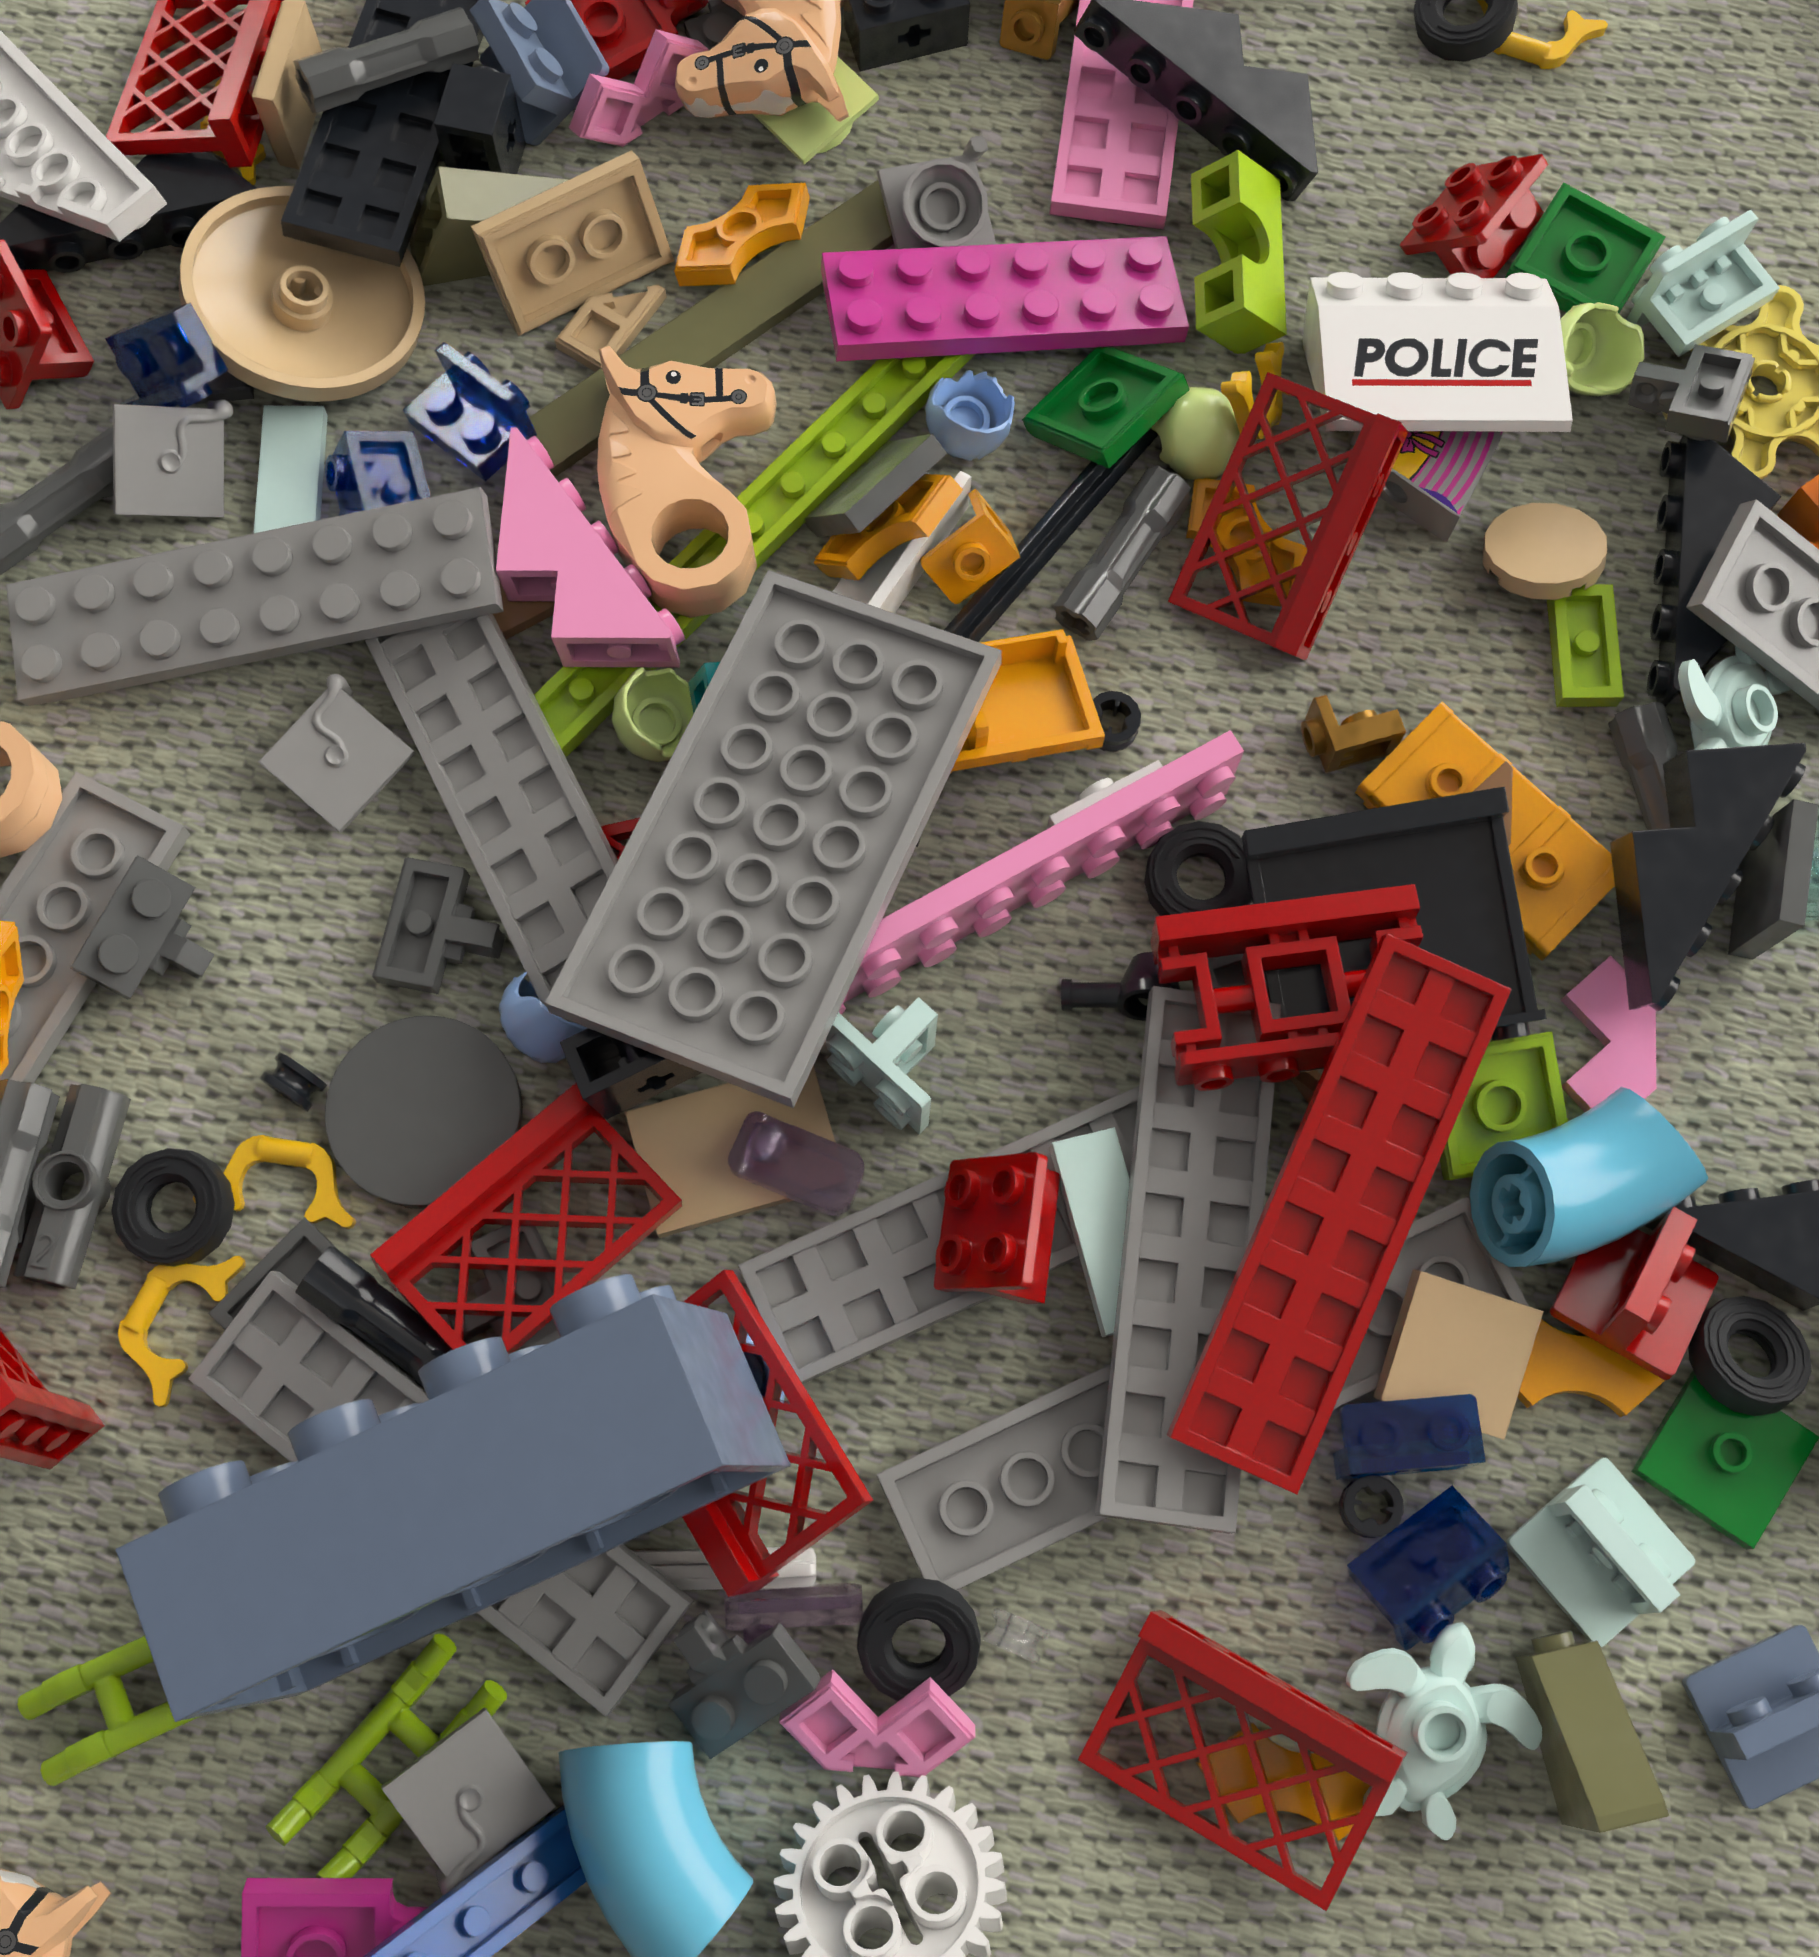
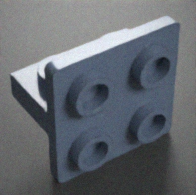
[470,0,609,146]
[1682,1625,1819,1809]

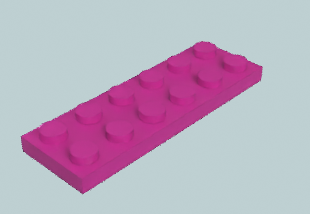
[821,236,1189,362]

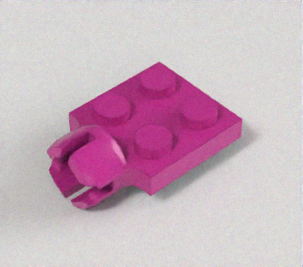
[241,1878,428,1957]

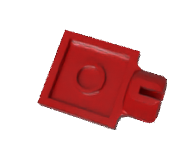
[525,0,708,80]

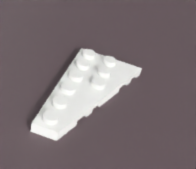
[0,30,167,242]

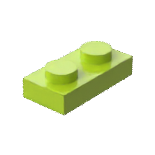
[1547,584,1624,707]

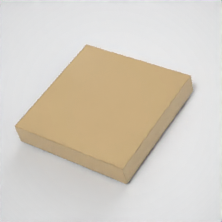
[252,0,322,169]
[1373,1269,1544,1440]

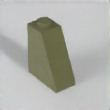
[409,166,570,286]
[1515,1630,1669,1833]

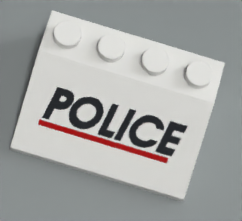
[1302,272,1573,432]

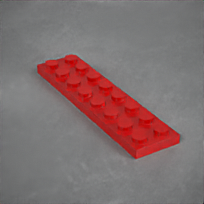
[1167,933,1512,1495]

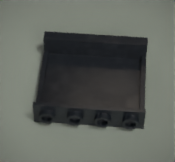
[1242,786,1547,1072]

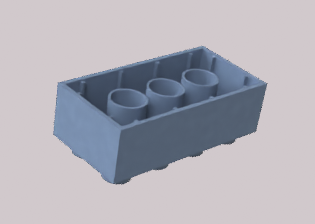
[115,1274,791,1722]

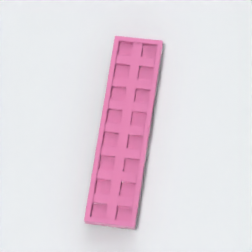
[1049,0,1194,229]
[839,730,1244,1015]

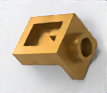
[999,0,1079,60]
[1301,695,1406,773]

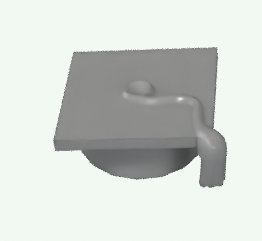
[876,136,996,249]
[112,399,233,518]
[258,674,416,833]
[381,1707,556,1895]

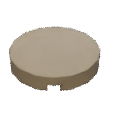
[1483,503,1607,600]

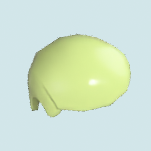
[1560,302,1645,396]
[1151,387,1240,480]
[612,667,693,762]

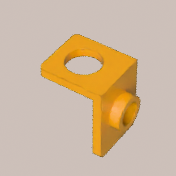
[920,488,1020,604]

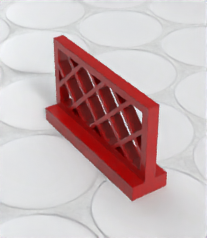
[106,0,284,168]
[1168,372,1408,661]
[370,1083,682,1354]
[682,1270,873,1597]
[0,1328,105,1470]
[1078,1610,1407,1911]

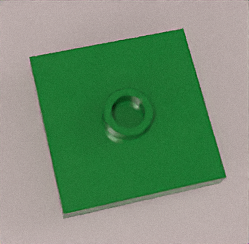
[1505,182,1666,314]
[1022,347,1190,468]
[1631,1371,1819,1550]

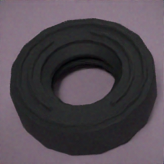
[1413,0,1518,62]
[1144,821,1252,916]
[111,1148,235,1267]
[1688,1296,1812,1416]
[857,1577,981,1701]

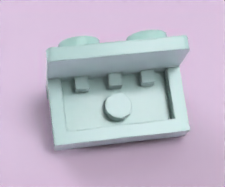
[1626,210,1780,357]
[826,997,938,1134]
[1507,1458,1695,1647]

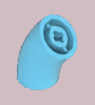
[1470,1087,1708,1267]
[558,1741,753,1957]

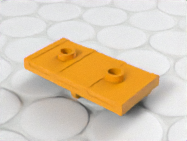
[950,629,1105,774]
[1355,702,1615,961]

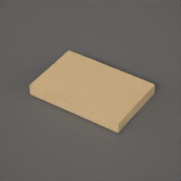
[471,150,674,336]
[625,1065,847,1238]

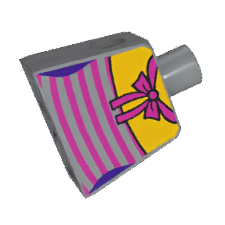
[1350,431,1504,542]

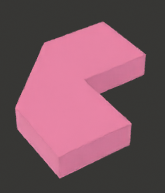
[569,29,709,147]
[1561,955,1657,1112]
[779,1669,975,1777]

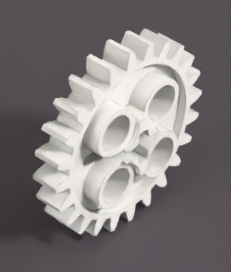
[774,1772,1007,1957]

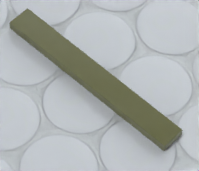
[516,180,894,477]

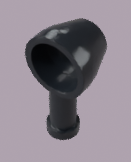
[1061,952,1181,1021]

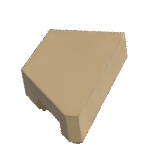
[555,285,667,372]

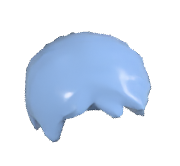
[925,370,1015,461]
[499,971,587,1063]

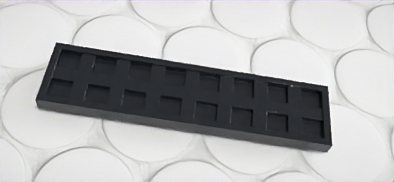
[281,0,484,267]

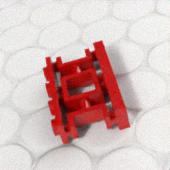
[1150,884,1423,1091]

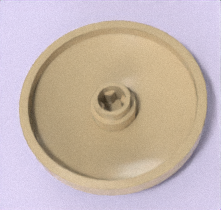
[179,186,425,402]

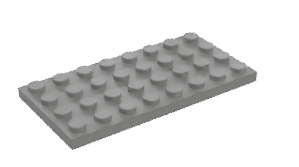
[545,570,1002,1108]

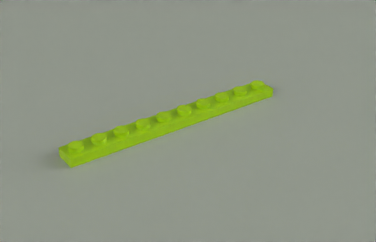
[534,354,976,757]

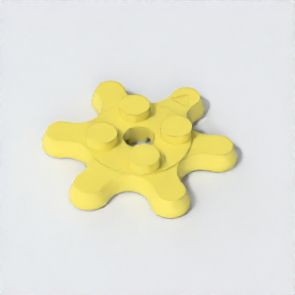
[1663,285,1819,479]

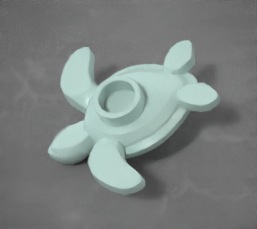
[1678,646,1791,750]
[1346,1622,1542,1840]

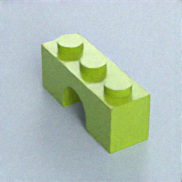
[1191,150,1287,354]

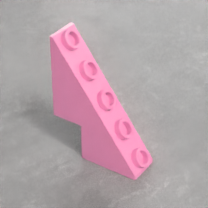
[496,427,685,668]

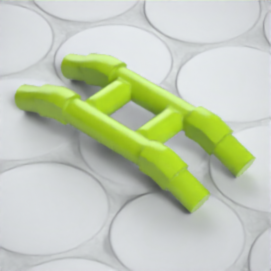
[265,1633,507,1878]
[17,1635,201,1786]

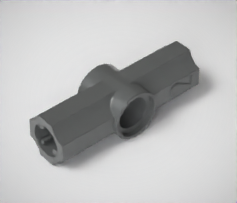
[14,1084,131,1289]

